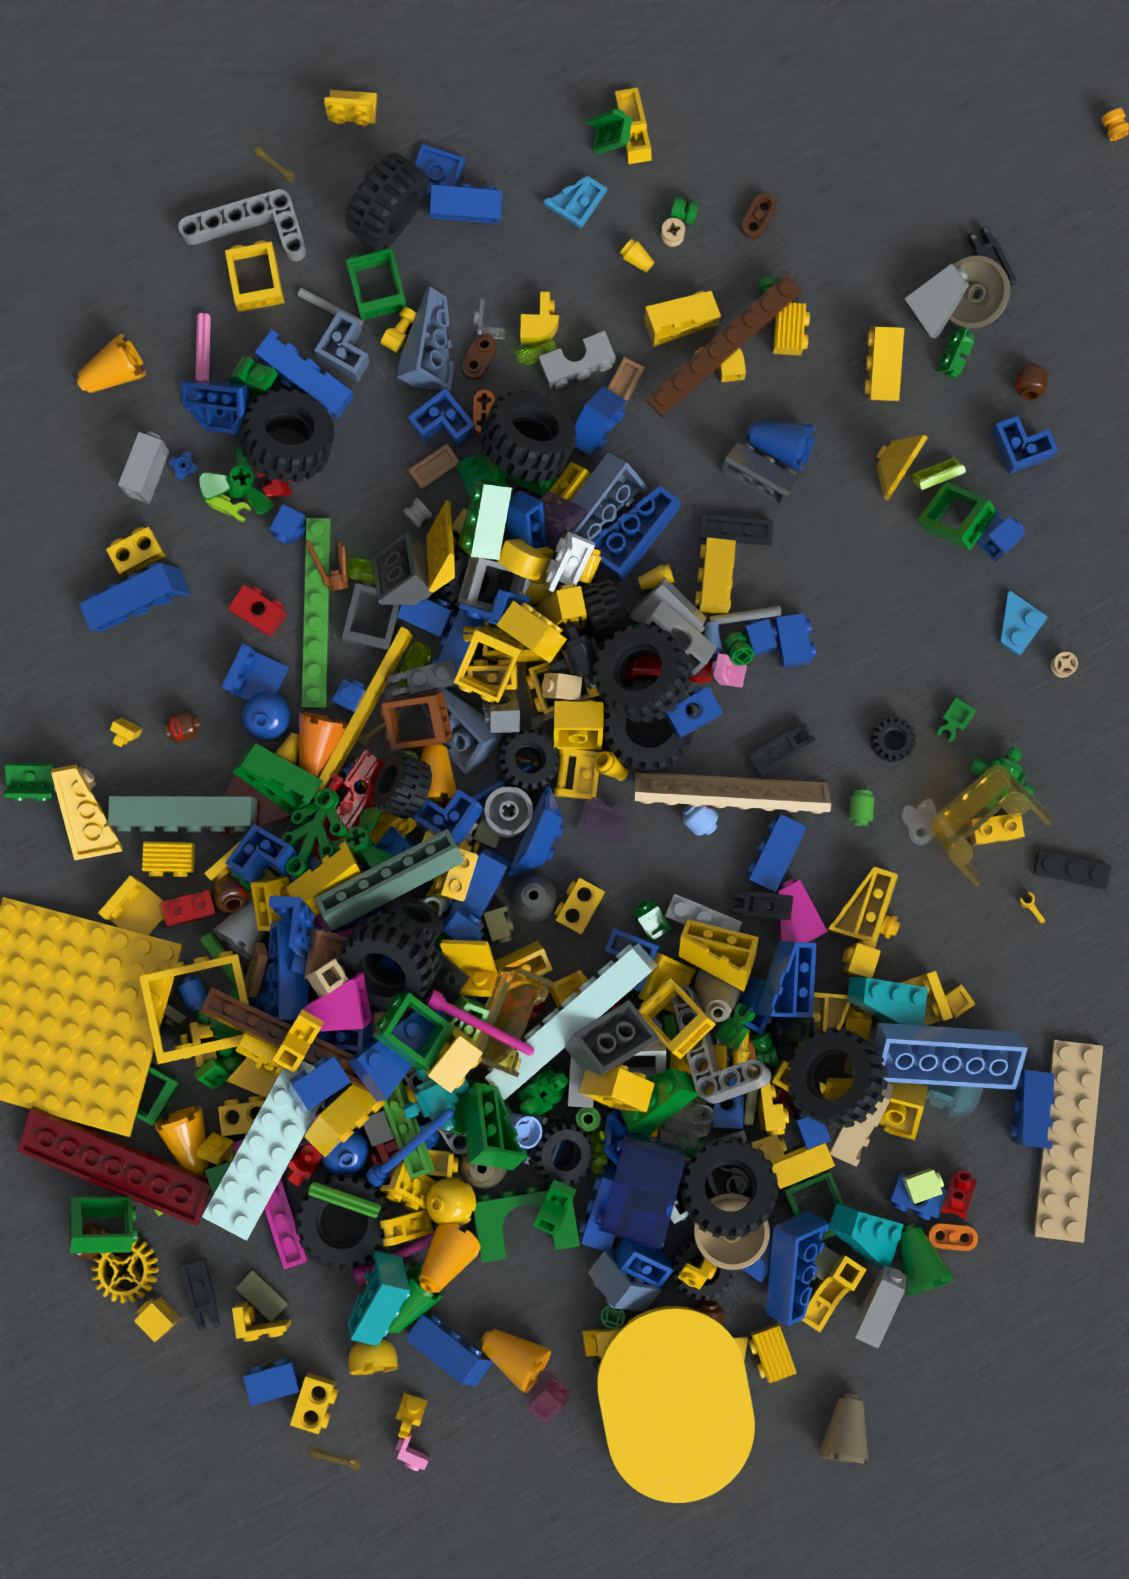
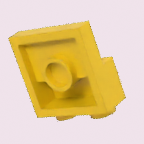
[757,1082,789,1135]

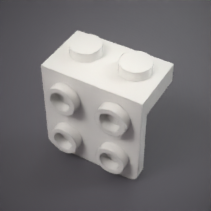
[546,532,595,592]

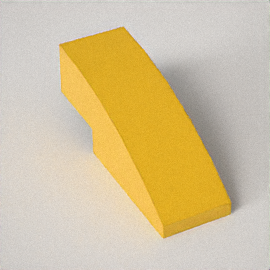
[615,87,652,164]

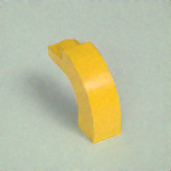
[801,1255,867,1332]

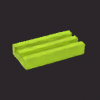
[912,457,966,490]

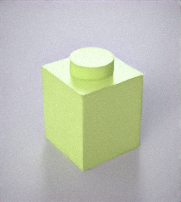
[902,1168,944,1204]

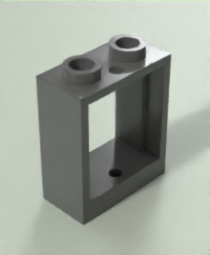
[342,581,401,653]

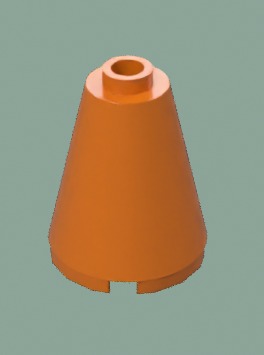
[299,712,347,778]

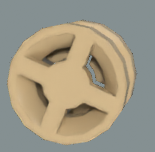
[661,218,685,247]
[1050,652,1078,678]

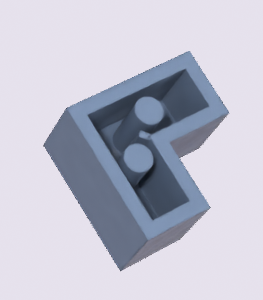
[314,311,370,382]
[588,1251,662,1312]

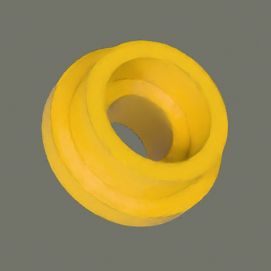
[880,915,900,939]

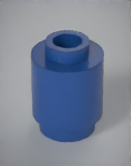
[177,975,208,1013]

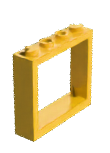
[139,951,250,1064]

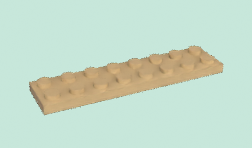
[635,772,831,814]
[1033,1040,1103,1243]

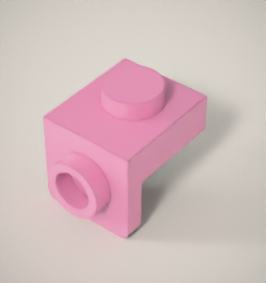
[712,653,747,687]
[395,1432,430,1471]

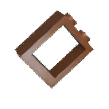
[381,691,453,751]

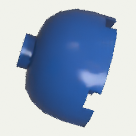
[242,691,291,740]
[321,1128,369,1176]

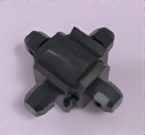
[548,622,612,689]

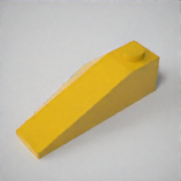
[876,435,928,501]
[823,1078,928,1140]

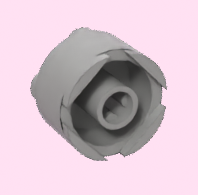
[483,787,533,838]

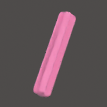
[195,313,211,381]

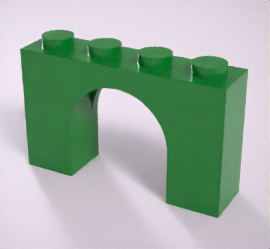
[474,1184,580,1263]

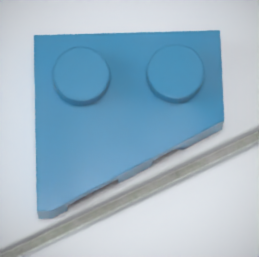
[544,176,607,229]
[999,591,1048,657]

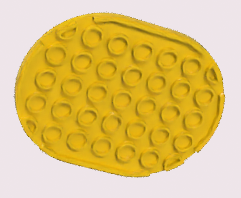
[597,1306,755,1503]

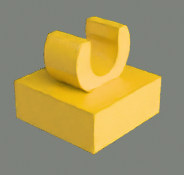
[110,717,143,747]

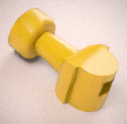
[381,307,417,353]

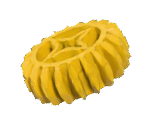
[91,1237,159,1303]

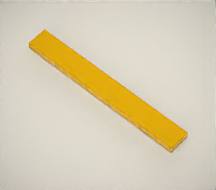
[313,627,413,800]

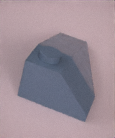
[416,688,503,775]

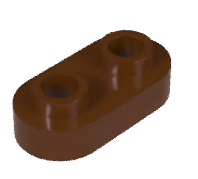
[741,193,776,239]
[462,334,497,380]

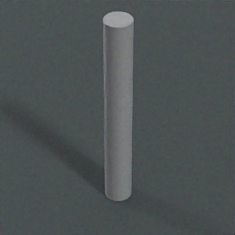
[297,287,364,327]
[710,606,781,624]

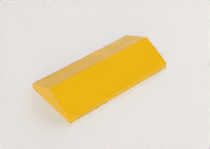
[426,500,455,592]

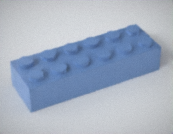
[873,1023,1028,1090]

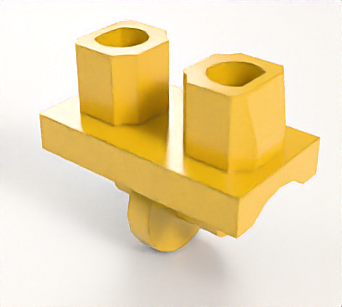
[174,1022,217,1067]

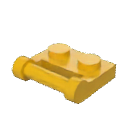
[553,749,601,801]

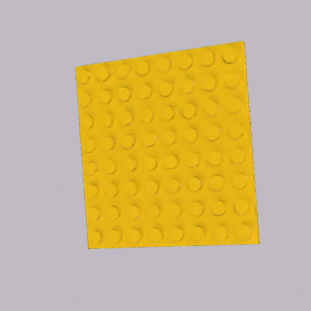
[0,897,183,1137]

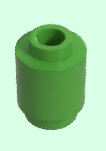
[849,790,875,826]
[576,1107,601,1131]

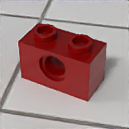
[228,585,287,638]
[159,890,215,929]

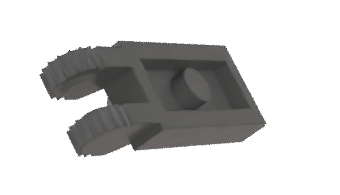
[387,660,457,698]

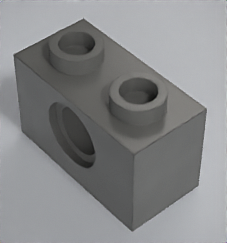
[482,689,520,733]

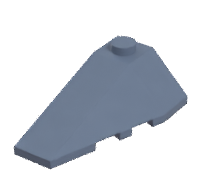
[397,287,454,391]

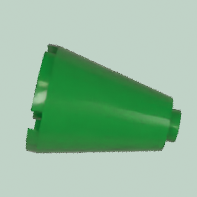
[898,1224,954,1297]
[388,1263,445,1333]

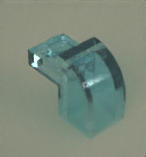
[926,1086,983,1118]

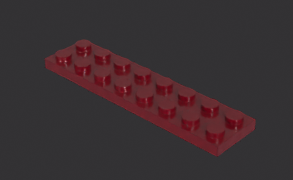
[17,1106,211,1227]

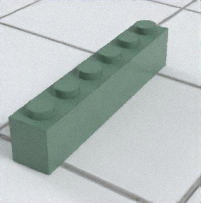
[108,796,257,832]
[314,829,465,931]

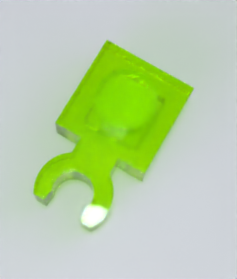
[514,339,557,366]
[590,1130,607,1174]

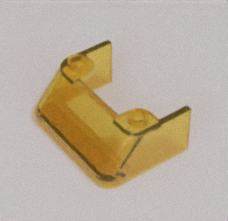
[931,766,1051,887]
[476,967,555,1077]

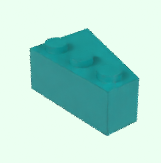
[847,977,928,1026]
[829,1203,904,1269]
[347,1250,410,1346]

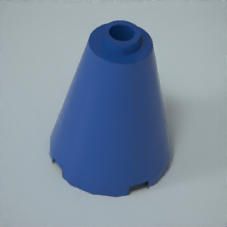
[747,421,816,471]

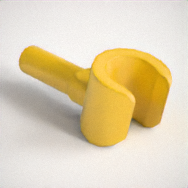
[1019,892,1046,924]

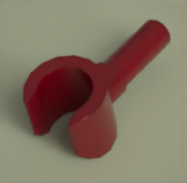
[774,1086,797,1118]

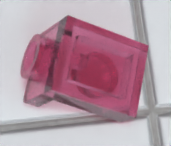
[527,1379,570,1424]

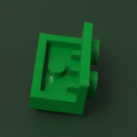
[586,108,633,155]
[4,762,56,801]

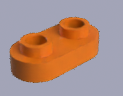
[927,1223,978,1251]

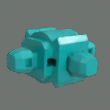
[402,1068,469,1132]

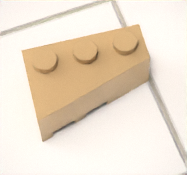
[830,1083,894,1167]

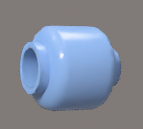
[682,804,718,836]

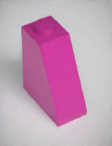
[776,879,828,942]
[303,972,372,1032]

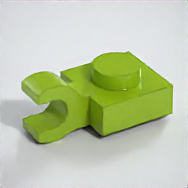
[205,494,251,522]

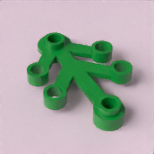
[282,788,347,878]

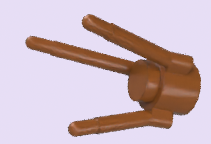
[305,540,349,591]

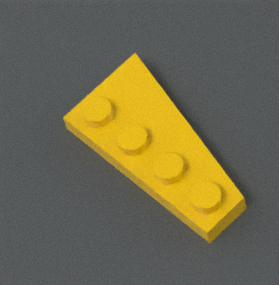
[51,765,123,860]

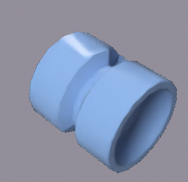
[507,1113,542,1149]

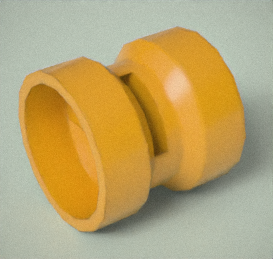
[1101,108,1129,141]

